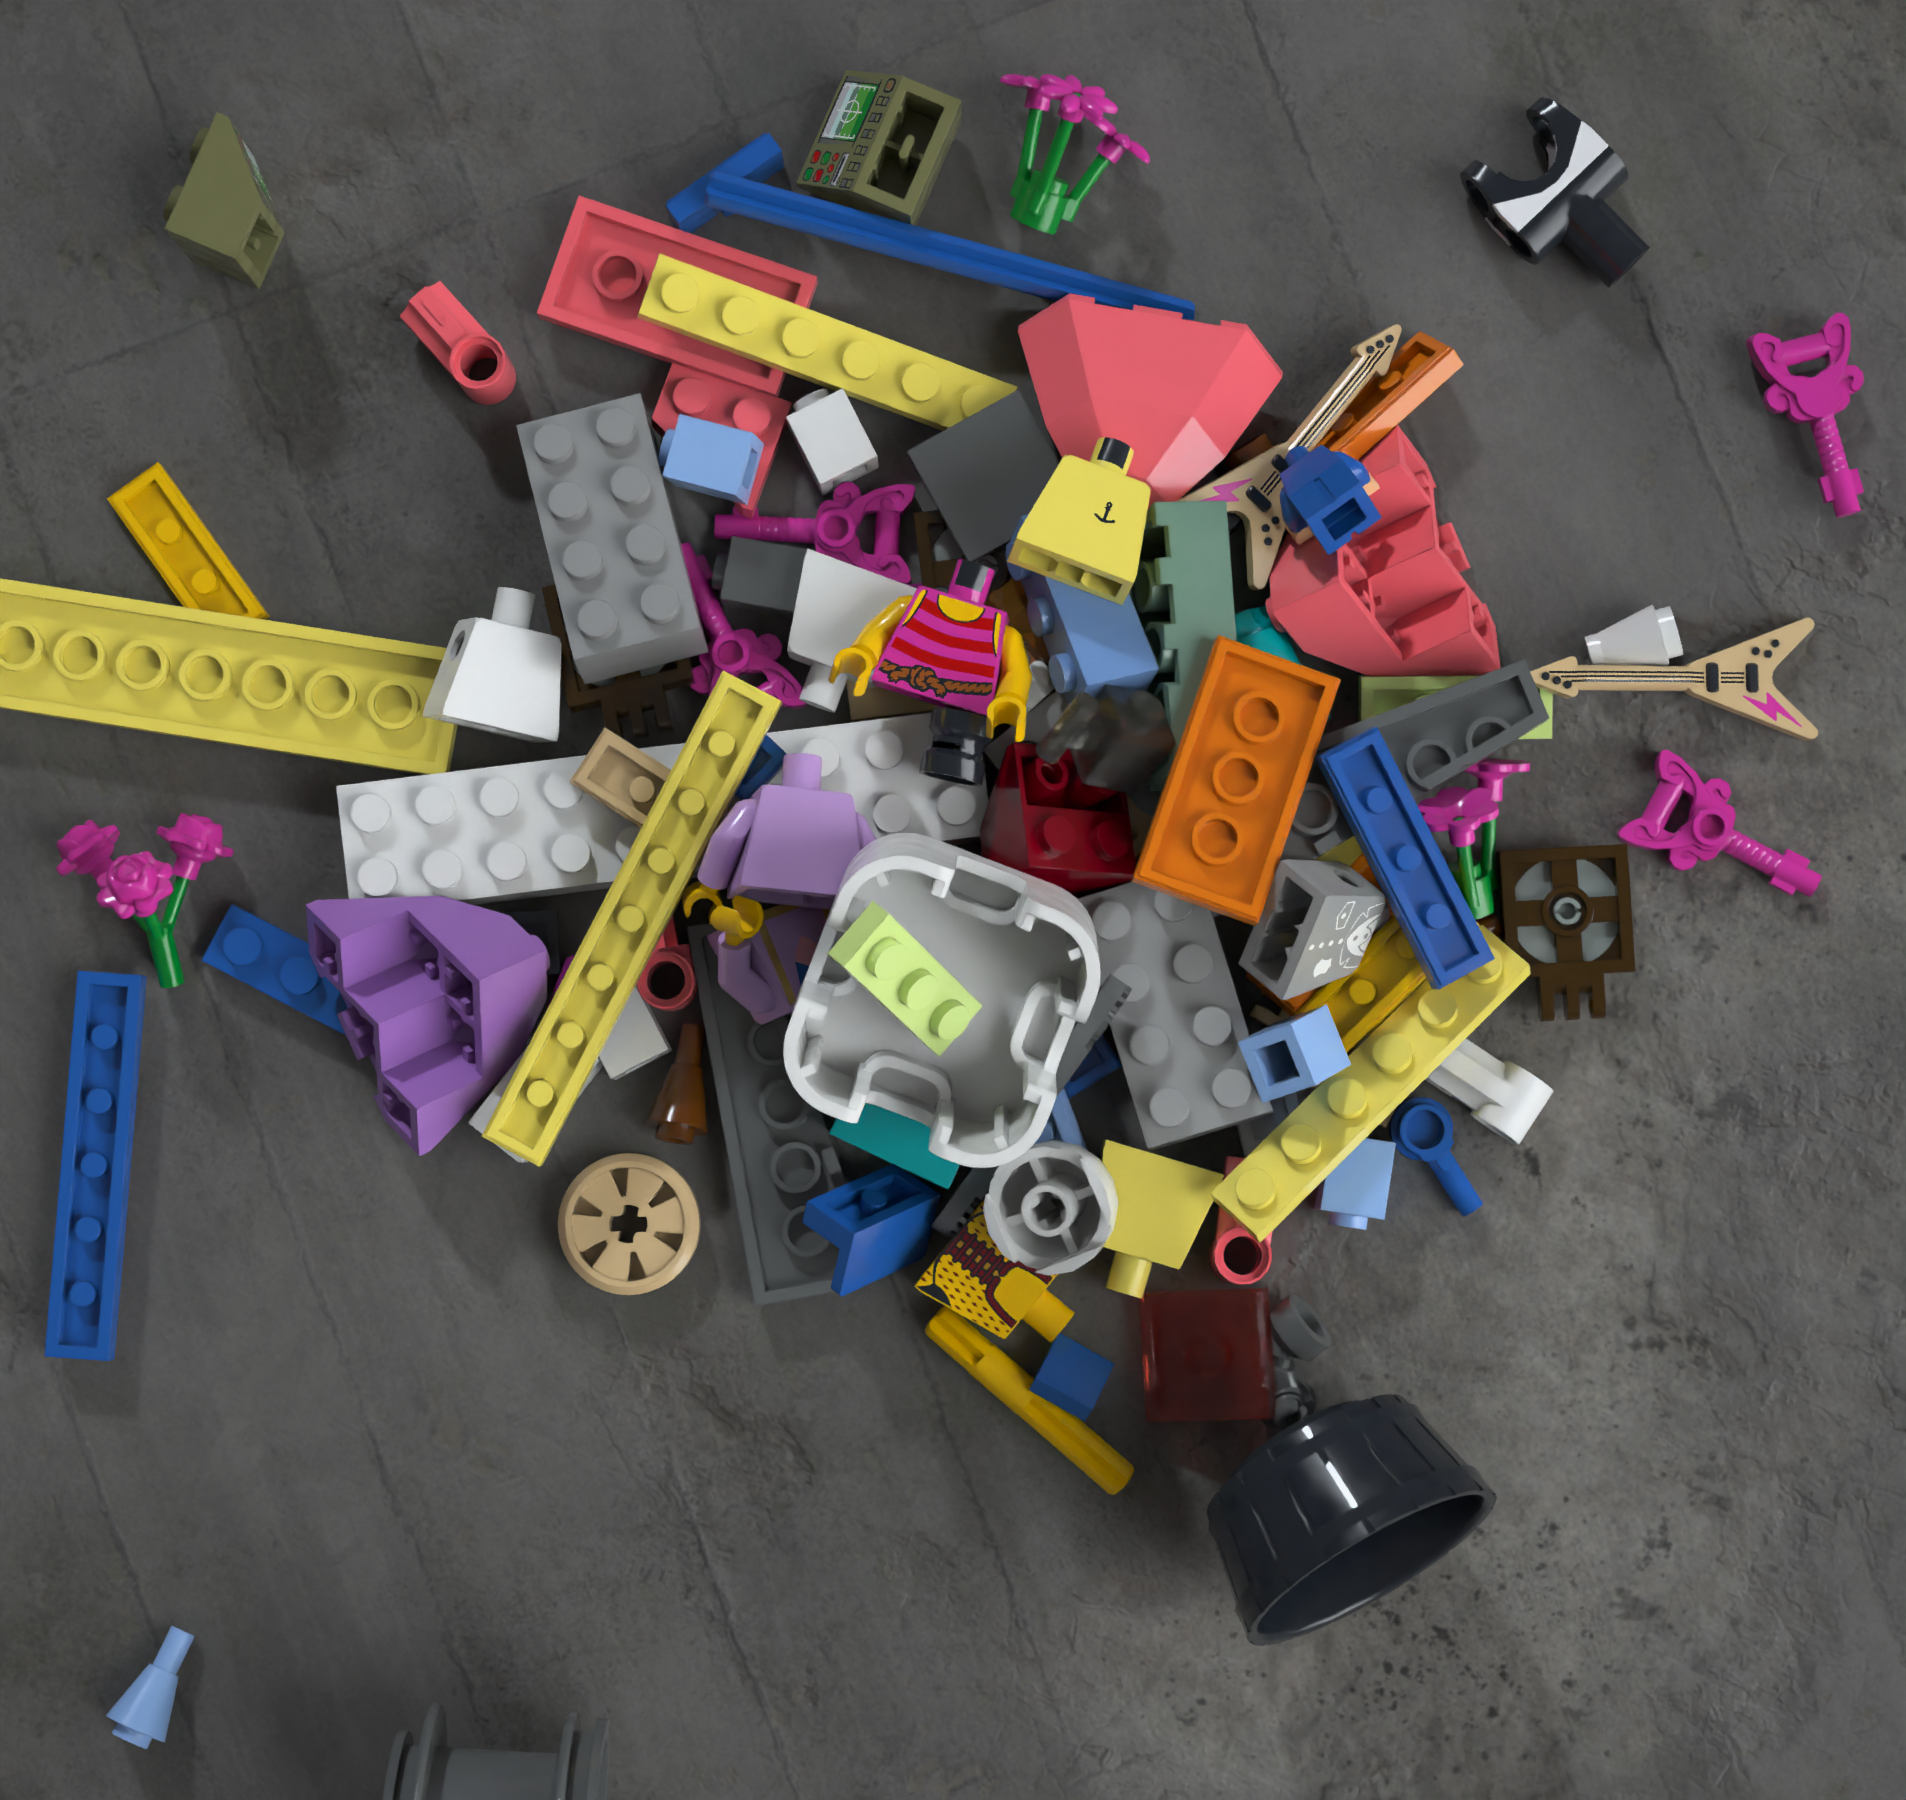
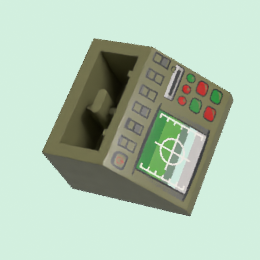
[796,70,961,225]
[164,112,285,289]

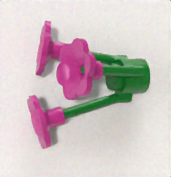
[1418,758,1530,920]

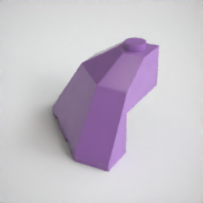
[306,896,550,1156]

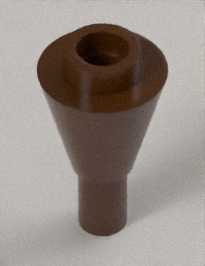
[644,1024,708,1145]

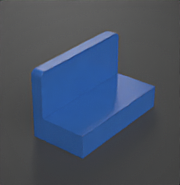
[802,1164,940,1296]

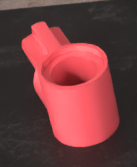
[637,915,698,1011]

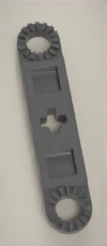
[930,974,1132,1241]

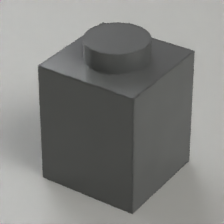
[712,536,807,620]

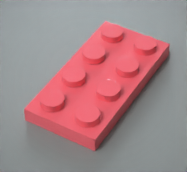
[537,195,818,397]

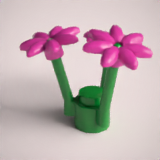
[1000,74,1150,234]

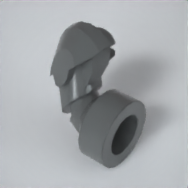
[1253,1294,1332,1430]

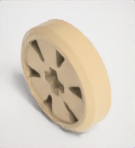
[558,1153,701,1295]

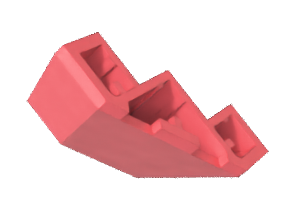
[1018,293,1283,509]
[1265,424,1501,676]

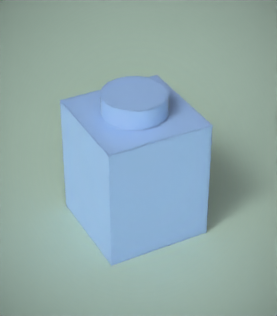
[659,414,764,505]
[1238,1004,1351,1103]
[1314,1138,1396,1230]

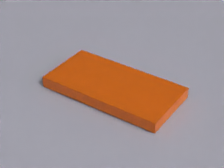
[1131,635,1341,926]

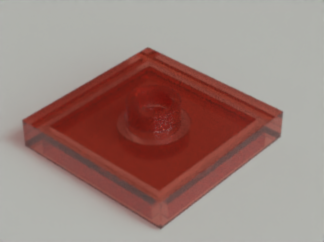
[1139,1287,1276,1422]

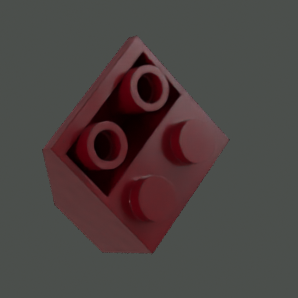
[979,743,1136,898]

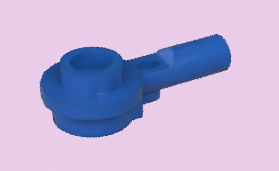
[1389,1097,1483,1217]

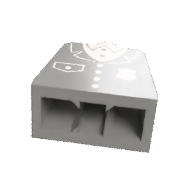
[1239,859,1390,1000]

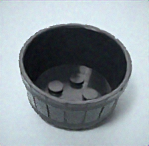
[1206,1394,1497,1646]

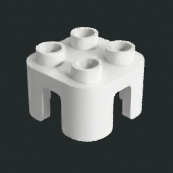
[783,833,1101,1168]

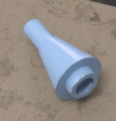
[106,1625,195,1749]

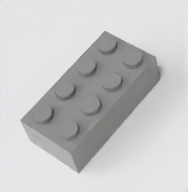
[516,393,708,684]
[1078,882,1274,1151]

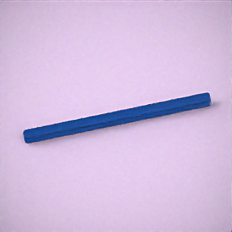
[704,171,1195,321]

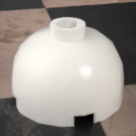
[983,1140,1119,1275]

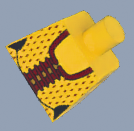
[914,1198,1075,1343]

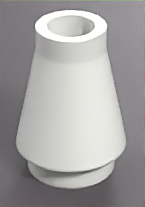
[1584,604,1683,666]

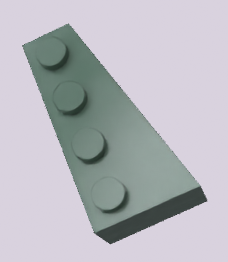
[1129,501,1237,791]

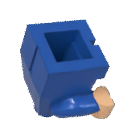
[1279,444,1382,555]

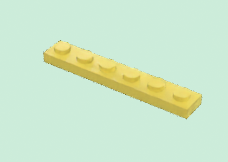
[637,254,1017,431]
[1211,925,1531,1243]

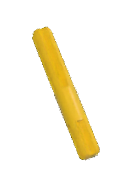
[925,1306,1134,1495]

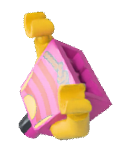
[828,559,1032,742]

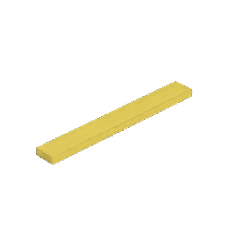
[481,671,783,1167]

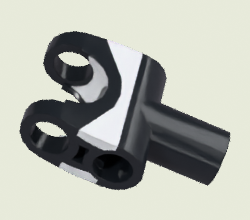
[1460,97,1650,288]

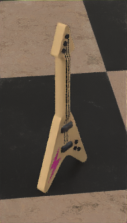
[1178,324,1402,590]
[1530,618,1818,741]

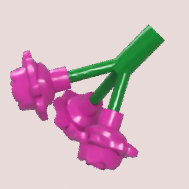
[55,813,234,988]

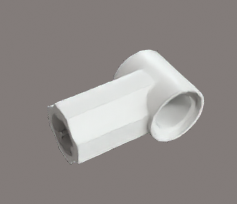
[1425,1039,1553,1145]

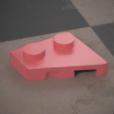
[651,362,792,519]

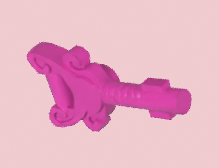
[1746,312,1864,518]
[714,482,916,585]
[681,542,808,709]
[1617,750,1822,897]

